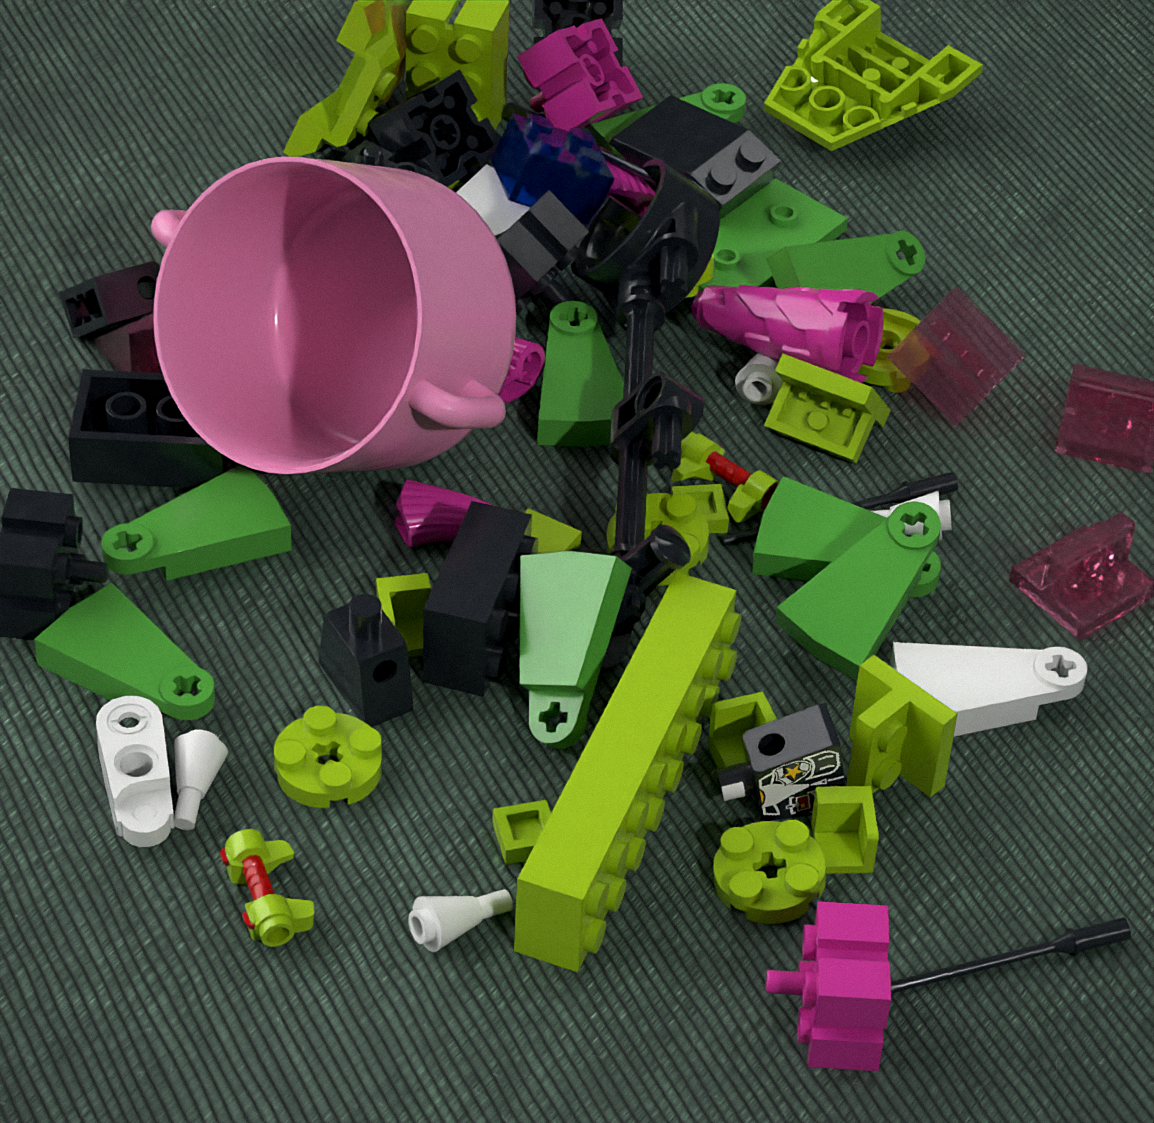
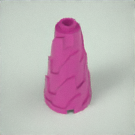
[692,285,883,383]

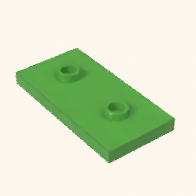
[694,179,848,297]

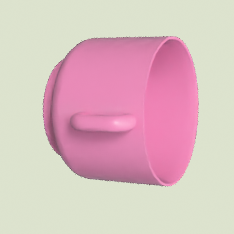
[151,156,516,474]

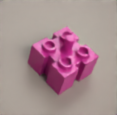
[517,18,643,137]
[765,901,891,1071]

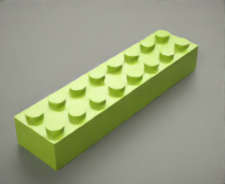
[514,572,741,972]

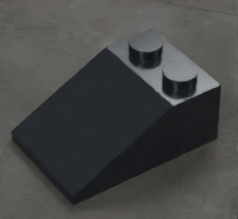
[609,95,781,219]

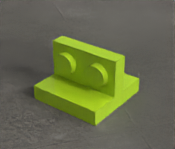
[764,353,891,464]
[846,655,958,798]

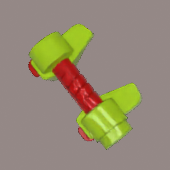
[671,431,779,522]
[220,829,315,947]

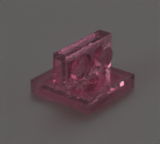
[887,286,1027,425]
[1054,364,1154,474]
[1009,511,1154,641]

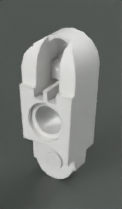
[96,696,174,847]

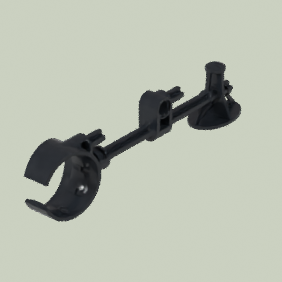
[571,159,720,672]

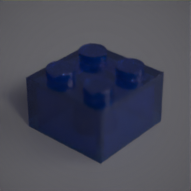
[491,113,614,225]

